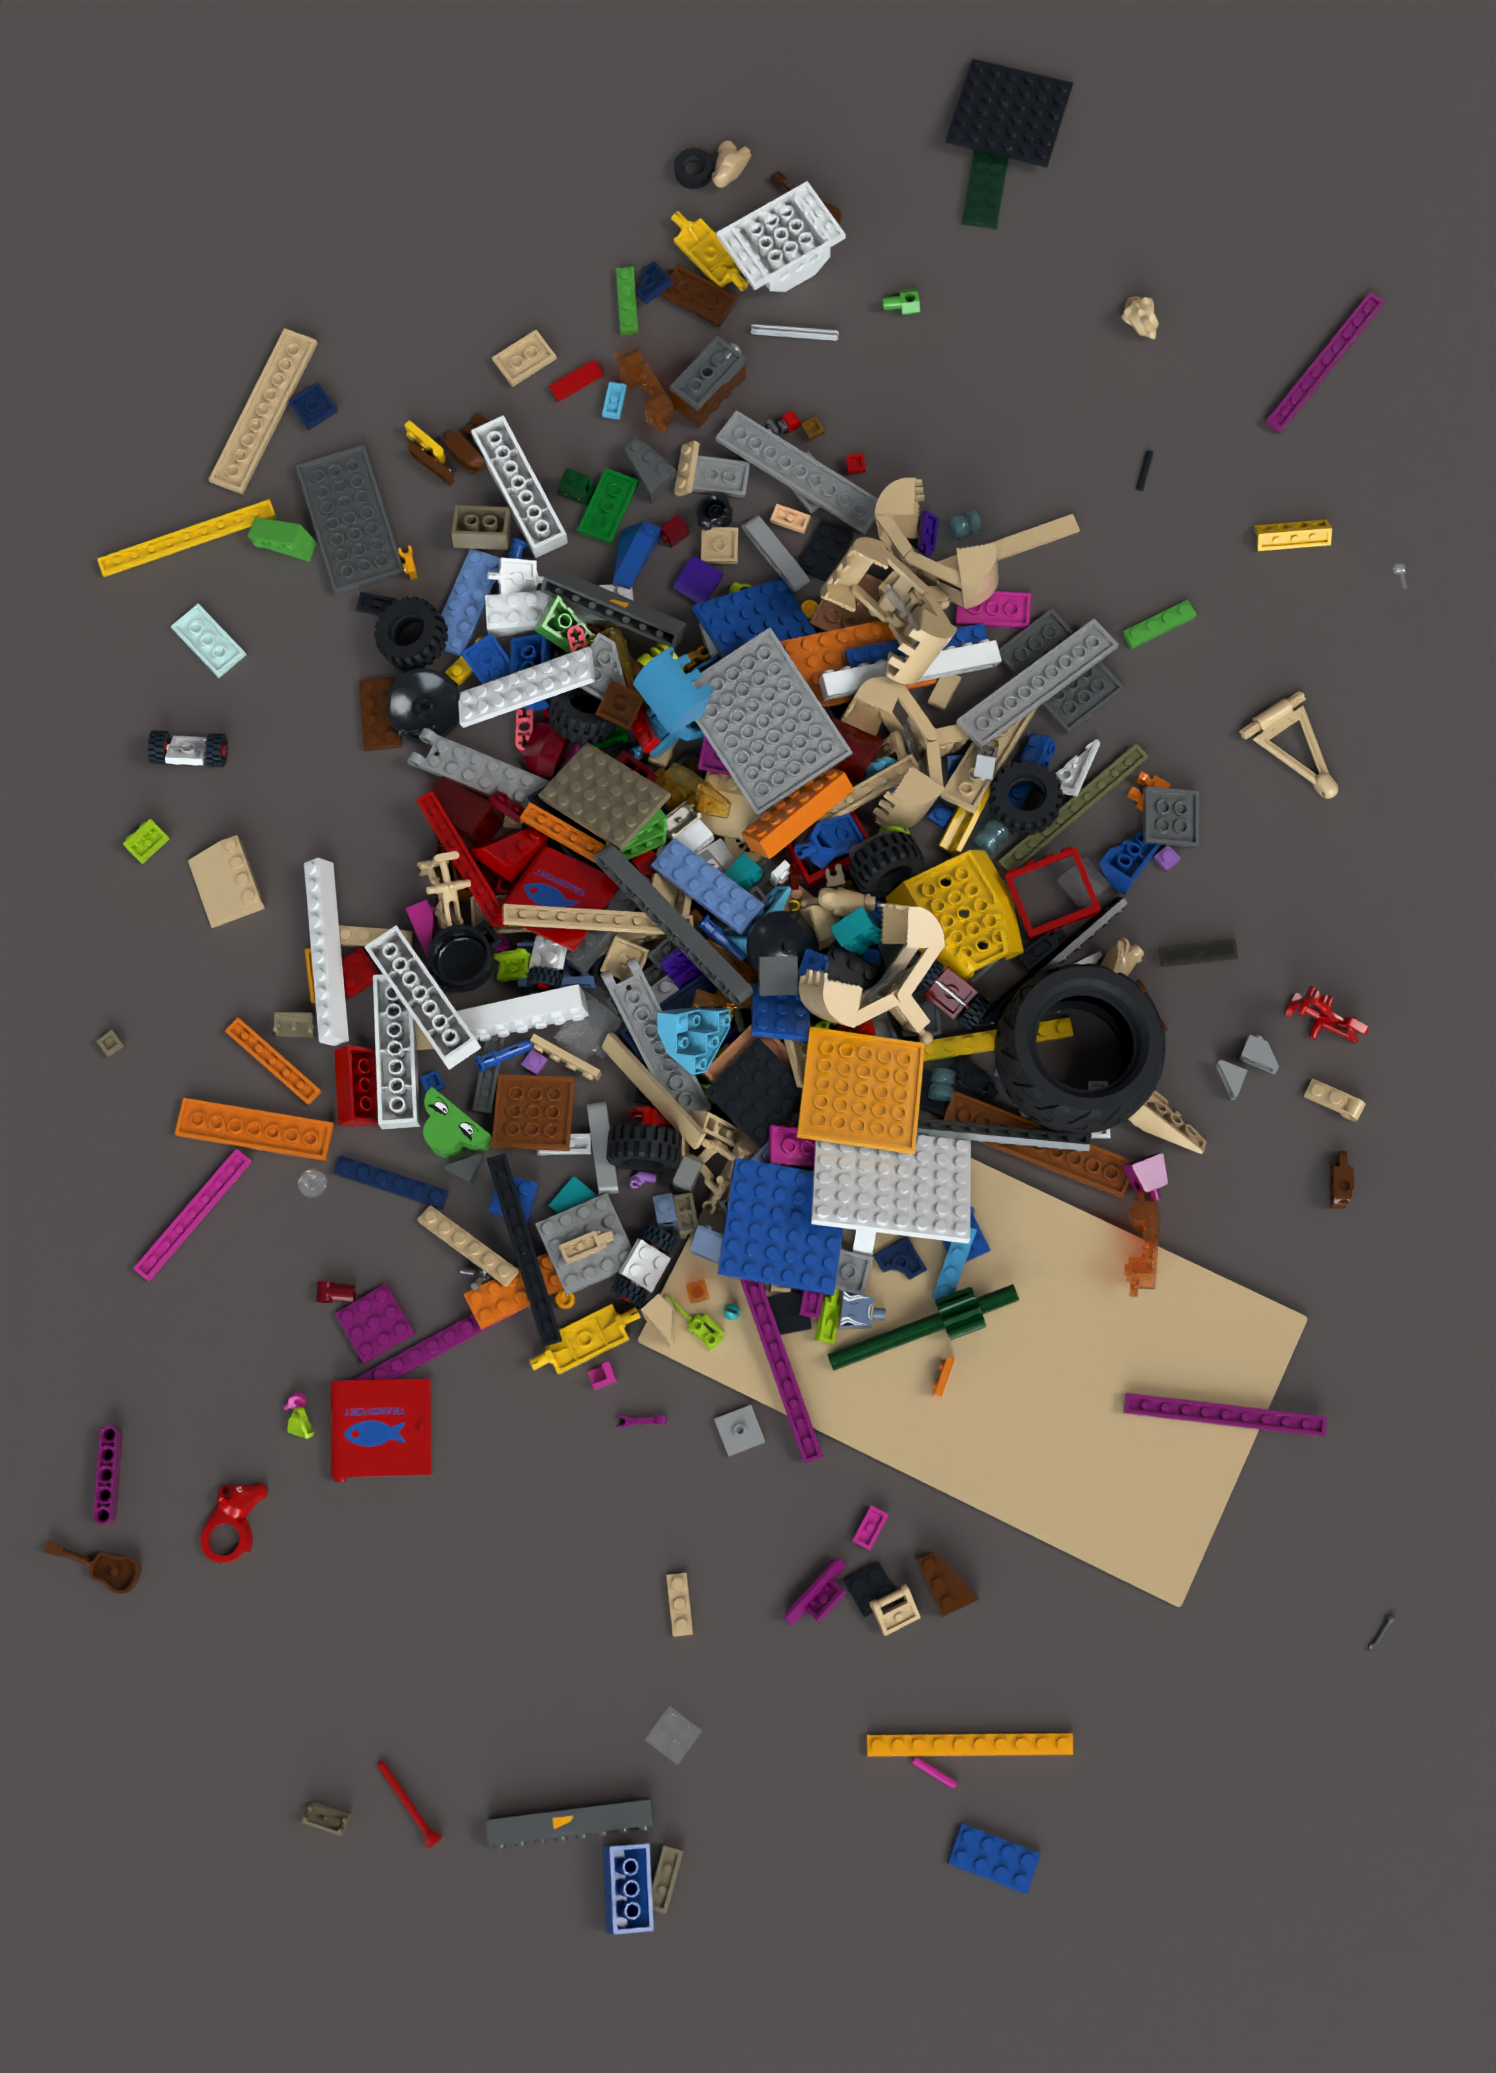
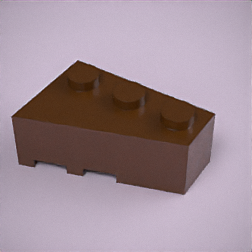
[915,1552,979,1617]

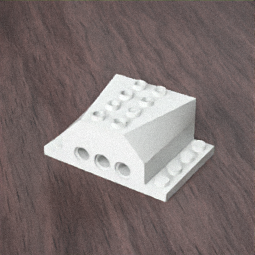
[716,181,846,292]

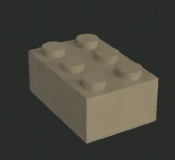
[451,505,511,550]

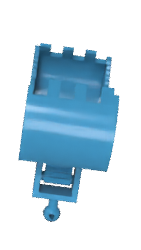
[630,647,722,760]

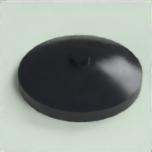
[386,668,460,743]
[746,911,819,975]

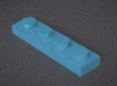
[932,1227,977,1299]

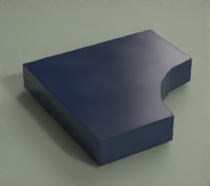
[635,261,674,305]
[873,1236,927,1280]

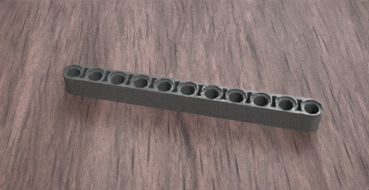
[594,844,753,1006]

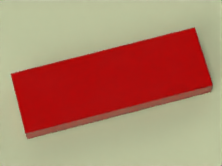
[549,360,604,403]

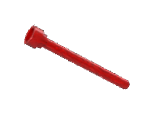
[377,1761,442,1849]

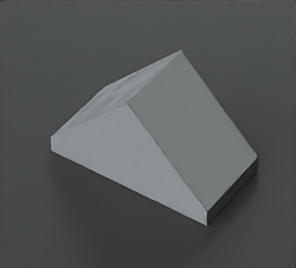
[1215,1060,1247,1101]
[673,1155,703,1194]

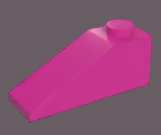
[406,899,436,962]

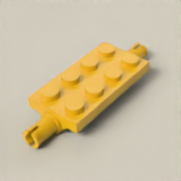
[671,211,749,291]
[529,1304,641,1375]

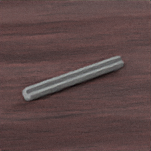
[750,324,839,341]

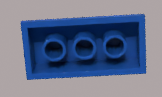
[509,634,554,710]
[603,1843,654,1935]

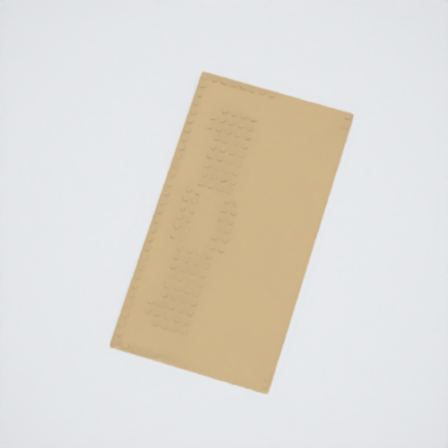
[638,1131,1307,1607]

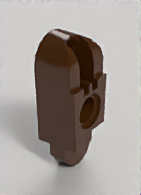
[442,430,486,474]
[1330,1151,1354,1209]

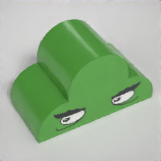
[423,1086,492,1158]

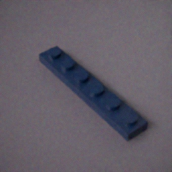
[333,1155,449,1210]

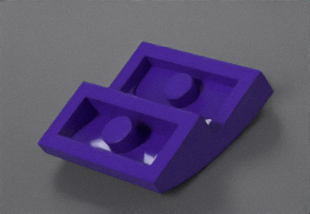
[673,555,724,603]
[659,947,703,990]

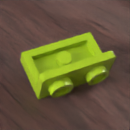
[123,819,170,864]
[494,948,531,982]

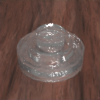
[298,1169,327,1198]

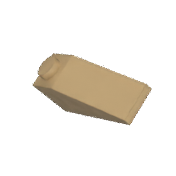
[689,1109,742,1148]

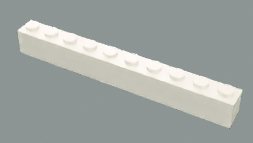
[818,639,1002,701]
[304,858,349,1046]

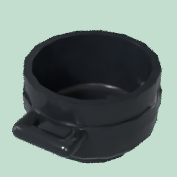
[427,921,503,993]

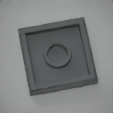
[758,956,798,996]

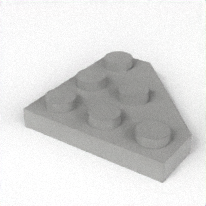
[580,633,626,700]

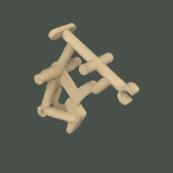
[417,851,471,929]
[679,1137,752,1215]

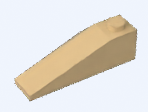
[1129,1090,1207,1154]

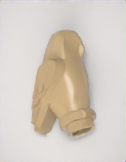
[712,141,752,188]
[818,887,876,918]
[1101,937,1144,976]

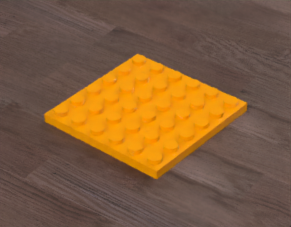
[797,1027,925,1154]

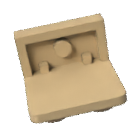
[650,873,692,915]

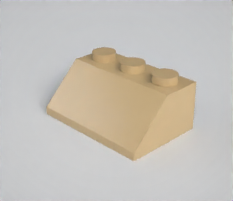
[641,1294,675,1347]

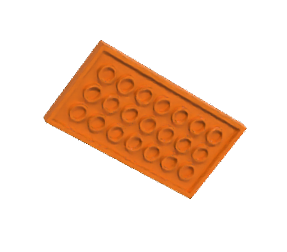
[780,620,937,709]

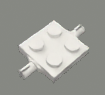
[487,558,543,594]

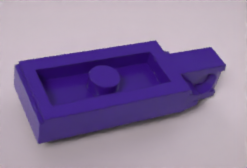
[917,511,939,559]

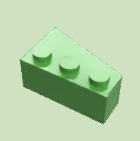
[248,517,317,562]
[606,809,667,860]

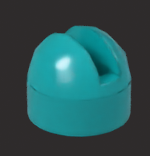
[724,1304,739,1320]

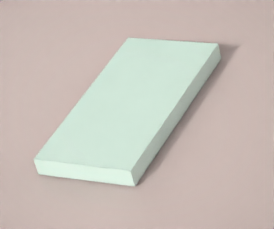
[170,603,246,678]

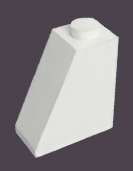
[853,1230,876,1257]

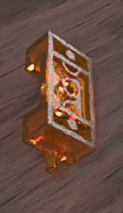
[614,348,675,433]
[1124,1193,1160,1297]

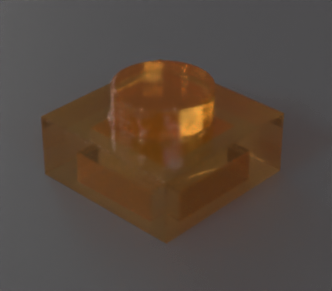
[685,1279,710,1304]

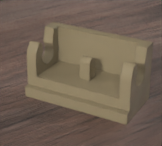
[666,801,702,839]
[825,864,846,889]
[274,1012,316,1038]
[673,1192,698,1239]
[302,1801,351,1836]

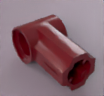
[316,1281,356,1303]

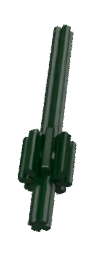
[827,1284,1020,1371]

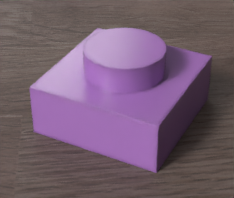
[1153,845,1181,872]
[521,1049,548,1076]

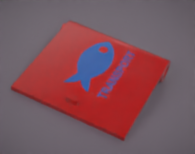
[494,846,619,952]
[330,1379,431,1482]

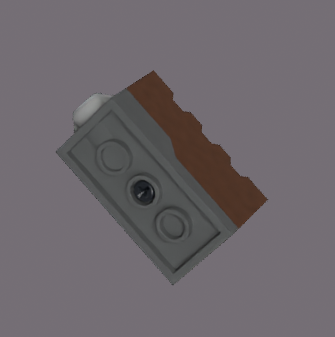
[670,336,746,428]

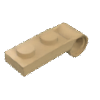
[1304,1078,1366,1122]

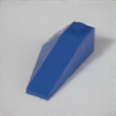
[613,521,661,590]
[1099,831,1161,895]

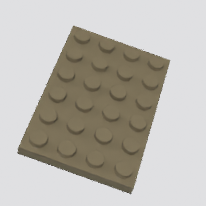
[538,742,671,851]

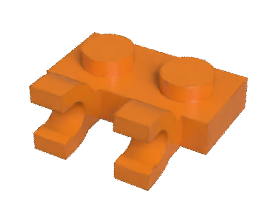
[1126,771,1171,812]

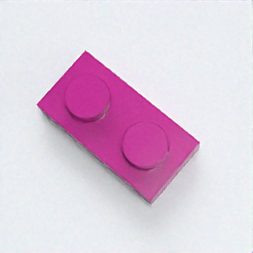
[852,1505,889,1551]

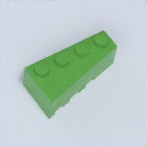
[533,595,596,653]

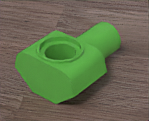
[882,288,920,316]

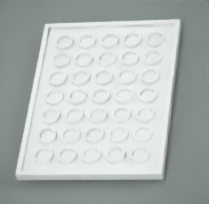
[811,1135,971,1244]

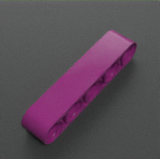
[93,1425,122,1526]

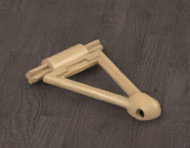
[1239,691,1338,799]

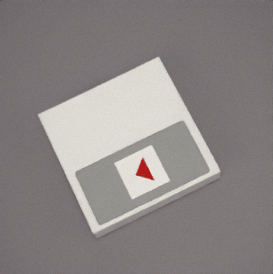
[696,838,737,874]

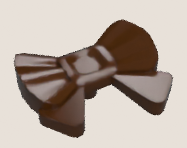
[463,413,489,437]

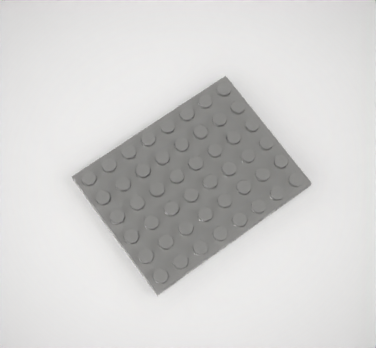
[692,628,853,816]

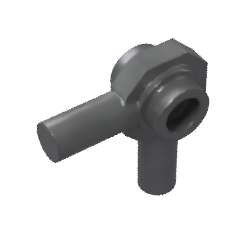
[460,1267,493,1290]

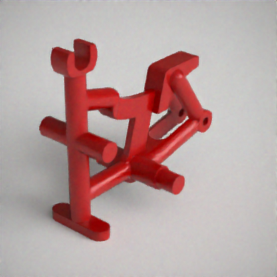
[1284,986,1369,1044]

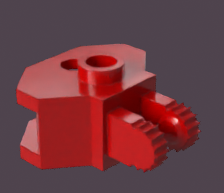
[629,1106,671,1127]

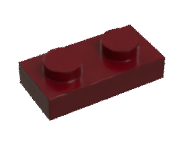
[488,790,525,823]

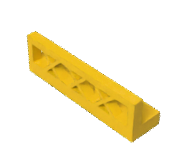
[1254,519,1332,551]
[937,786,991,856]

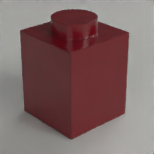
[660,515,689,548]

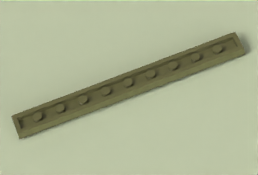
[998,743,1149,874]

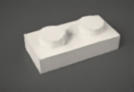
[770,860,790,887]

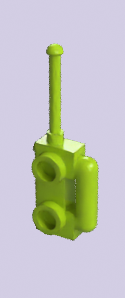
[666,1294,724,1351]

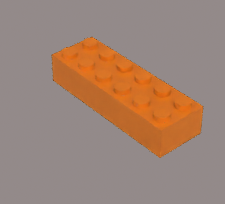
[741,768,854,859]

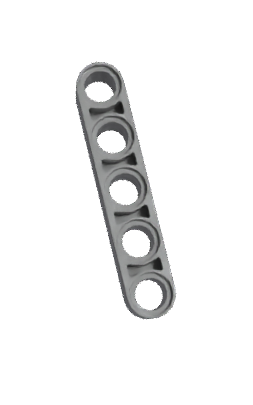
[742,515,810,593]
[587,1101,619,1196]

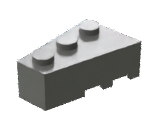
[624,436,677,503]

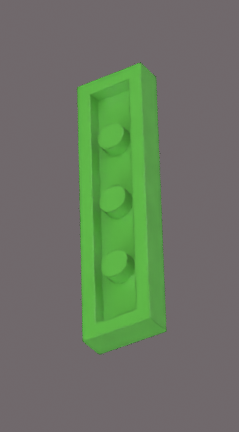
[616,267,639,335]
[1123,599,1197,649]

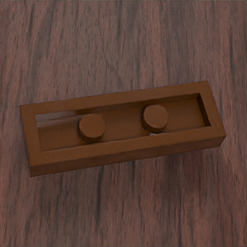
[407,442,455,486]

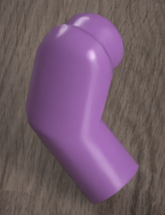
[629,1171,657,1189]

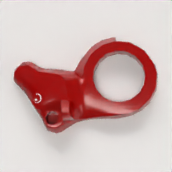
[200,1483,268,1564]

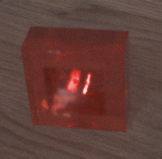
[789,863,802,890]

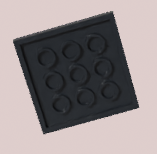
[704,1037,802,1148]

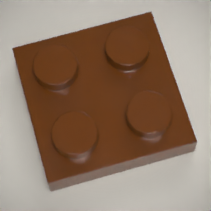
[595,680,644,731]

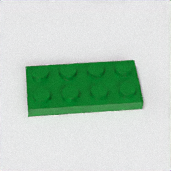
[577,468,639,545]

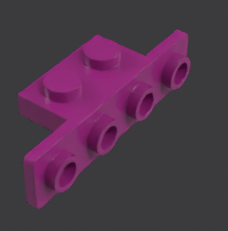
[783,1557,847,1626]

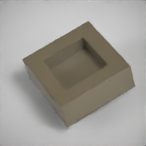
[96,1030,124,1057]

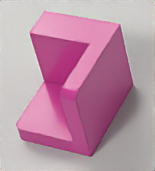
[588,1361,617,1390]

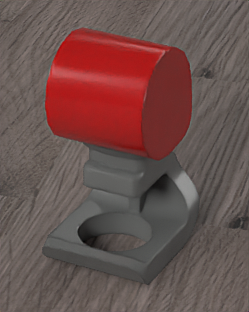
[765,410,801,437]

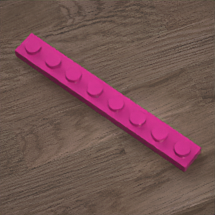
[133,1149,252,1282]

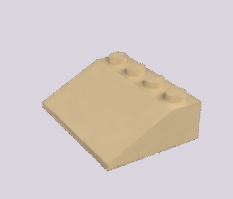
[698,771,774,841]
[188,835,265,928]

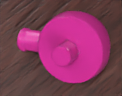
[283,1392,307,1410]

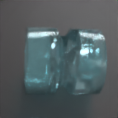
[950,509,982,540]
[974,819,1010,855]
[928,1068,956,1101]

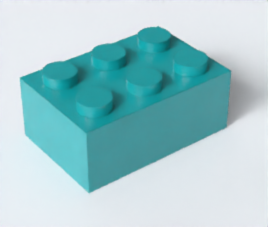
[830,906,882,955]

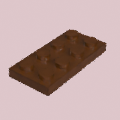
[659,264,738,327]
[359,676,402,752]

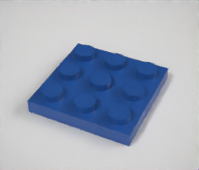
[751,984,810,1042]

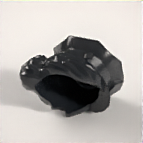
[696,493,733,531]

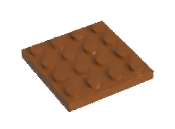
[492,1074,576,1151]

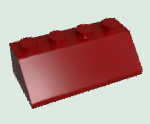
[334,1045,378,1127]

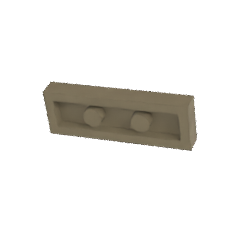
[652,1845,684,1914]

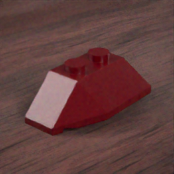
[523,718,570,781]

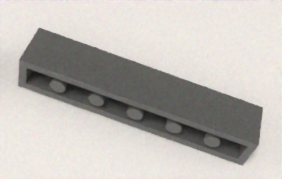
[565,874,651,975]

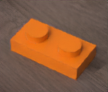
[931,1356,955,1398]

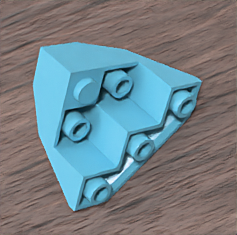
[657,1008,731,1075]

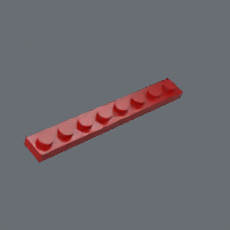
[416,791,501,928]

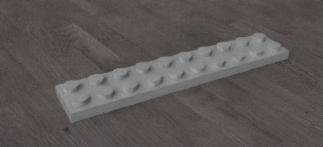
[716,410,878,534]
[956,619,1119,749]

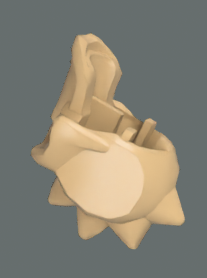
[1121,296,1159,340]

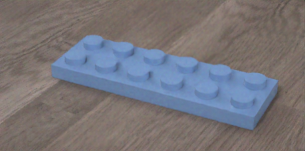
[441,549,500,657]
[651,838,765,935]

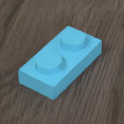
[602,382,627,420]

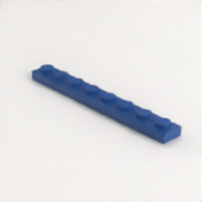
[844,623,988,668]

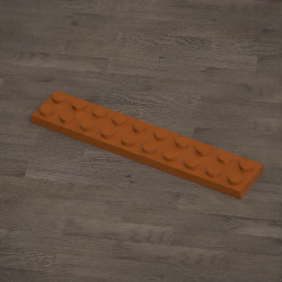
[943,1091,1133,1199]

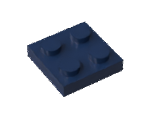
[288,382,338,431]

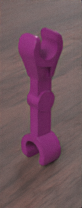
[617,1415,667,1429]

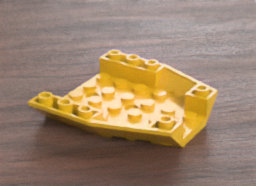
[885,850,1024,980]

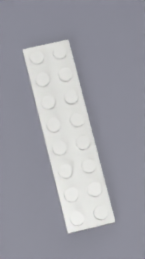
[458,647,595,728]

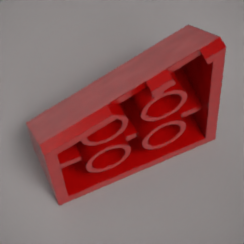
[468,827,548,882]

